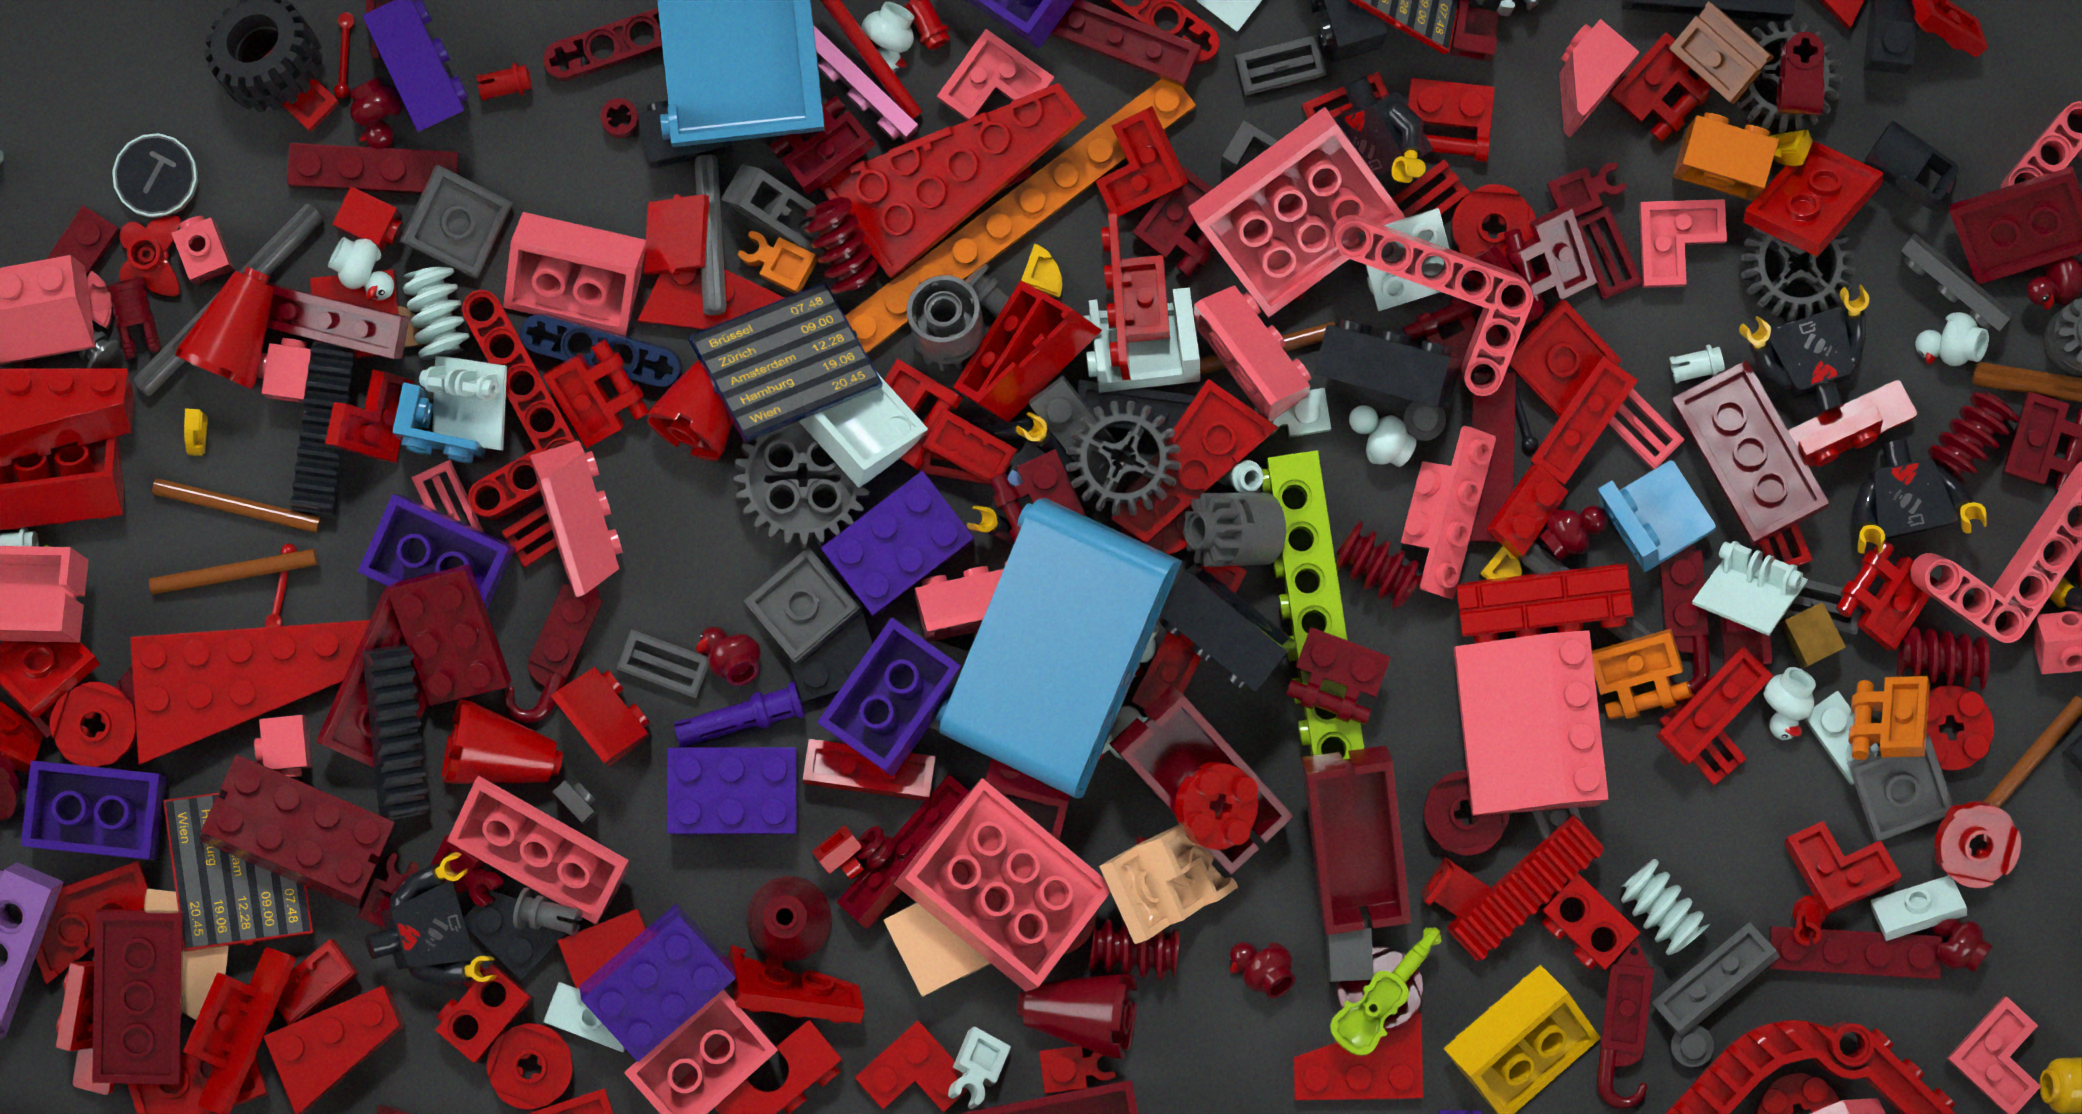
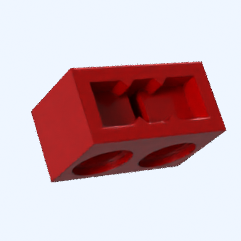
[1539,873,1640,970]
[435,964,534,1063]

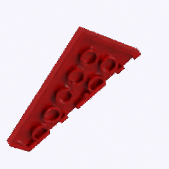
[820,83,1087,279]
[130,620,370,766]

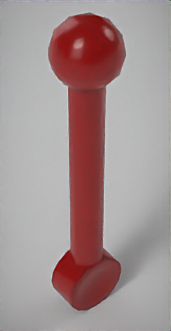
[333,12,355,99]
[265,543,297,627]

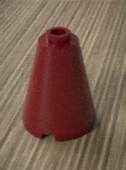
[747,876,832,961]
[1017,974,1137,1060]

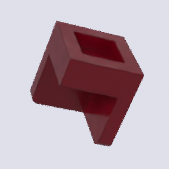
[1449,0,1499,62]
[1720,617,1772,666]

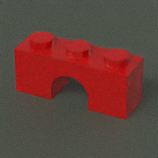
[714,1019,843,1114]

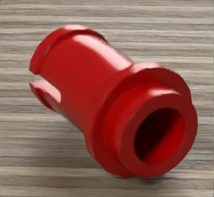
[904,0,950,51]
[476,62,532,101]
[1792,895,1826,946]

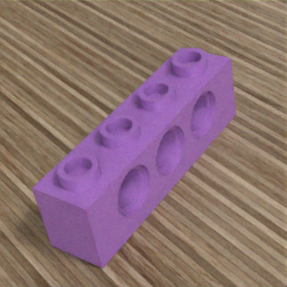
[0,862,64,1040]

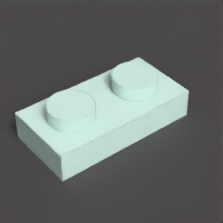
[1804,691,1880,785]

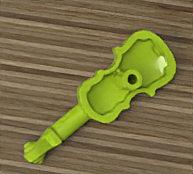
[1330,927,1442,1056]

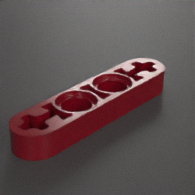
[543,8,663,82]

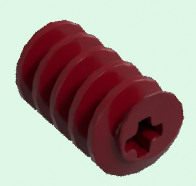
[804,197,878,294]
[1927,391,2020,484]
[1335,520,1423,610]
[1896,626,1990,690]
[1089,919,1180,981]

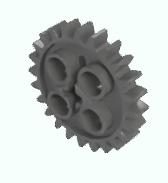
[733,420,871,549]

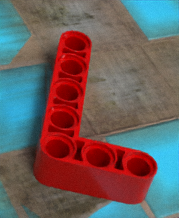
[462,290,576,520]

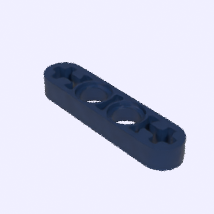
[520,313,682,387]

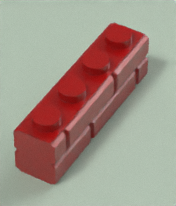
[1457,563,1634,643]

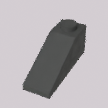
[721,164,833,267]

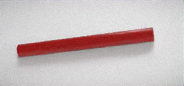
[820,0,922,119]

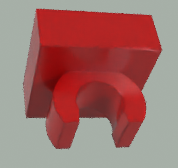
[812,825,864,880]

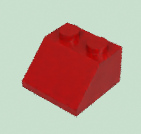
[551,667,651,767]

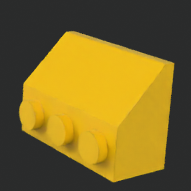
[1443,965,1601,1114]

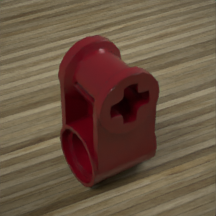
[1777,31,1825,116]

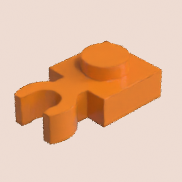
[737,231,818,295]

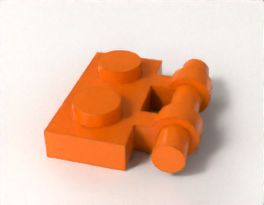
[1592,629,1692,720]
[1848,676,1930,760]

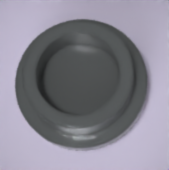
[1403,401,1446,441]
[1671,1025,1714,1067]

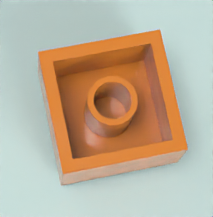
[1672,113,1779,201]

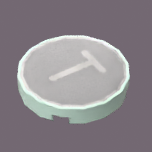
[112,133,199,219]

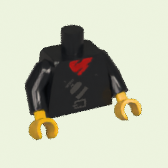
[1334,76,1433,183]
[1739,285,1869,414]
[1852,438,1987,554]
[365,852,497,986]

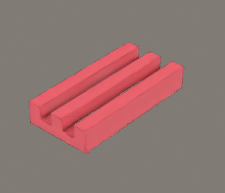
[1607,389,1685,470]
[412,460,484,532]

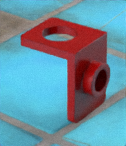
[1421,857,1490,917]

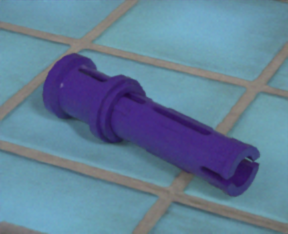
[673,681,805,748]

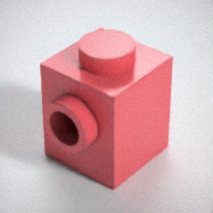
[171,216,235,286]
[258,338,311,404]
[254,715,313,778]

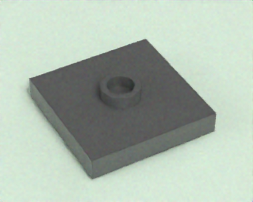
[400,165,513,279]
[744,547,863,666]
[1847,733,1953,843]

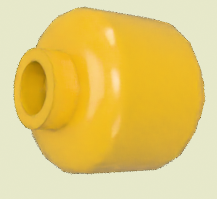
[2039,1057,2082,1114]

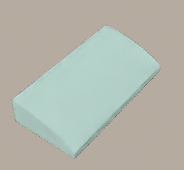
[798,366,928,488]

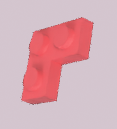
[937,29,1054,121]
[1639,199,1727,288]
[1946,996,2041,1114]

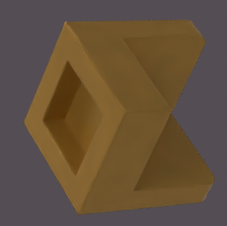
[1779,603,1846,669]

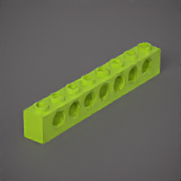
[1261,450,1364,760]

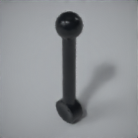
[1506,367,1538,452]

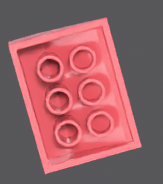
[1188,107,1406,318]
[1454,630,1608,816]
[894,778,1111,992]

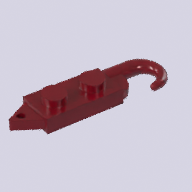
[1659,544,1710,694]
[504,583,603,724]
[1596,938,1654,1109]

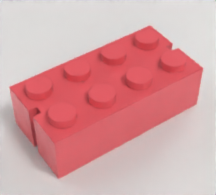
[0,546,89,643]

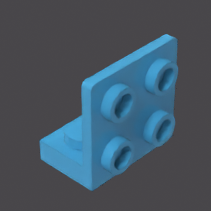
[392,383,486,464]
[1598,460,1716,573]

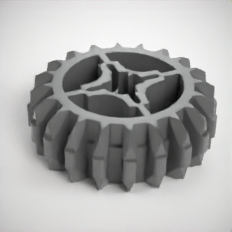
[1735,20,1842,134]
[1740,227,1855,322]
[1066,401,1181,516]

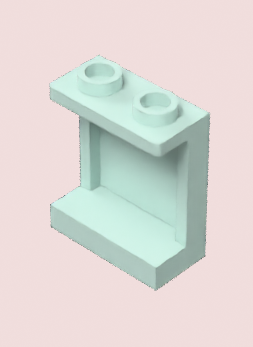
[1083,287,1200,393]

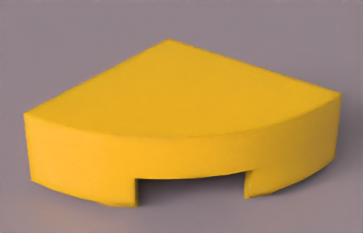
[1770,130,1813,166]
[1021,244,1062,299]
[184,408,208,456]
[1479,546,1522,580]

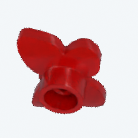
[119,216,182,297]

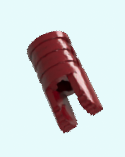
[106,277,162,359]

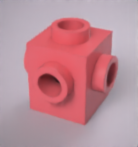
[2033,611,2082,674]

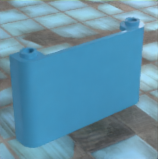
[657,0,825,147]
[936,498,1182,798]

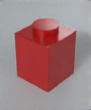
[332,187,403,252]

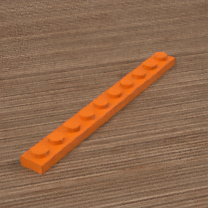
[844,79,1196,355]

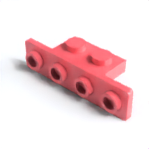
[1400,426,1496,599]

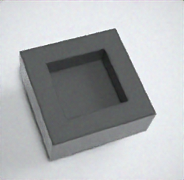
[553,780,598,824]

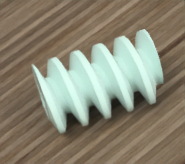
[401,267,470,360]
[1621,859,1710,956]

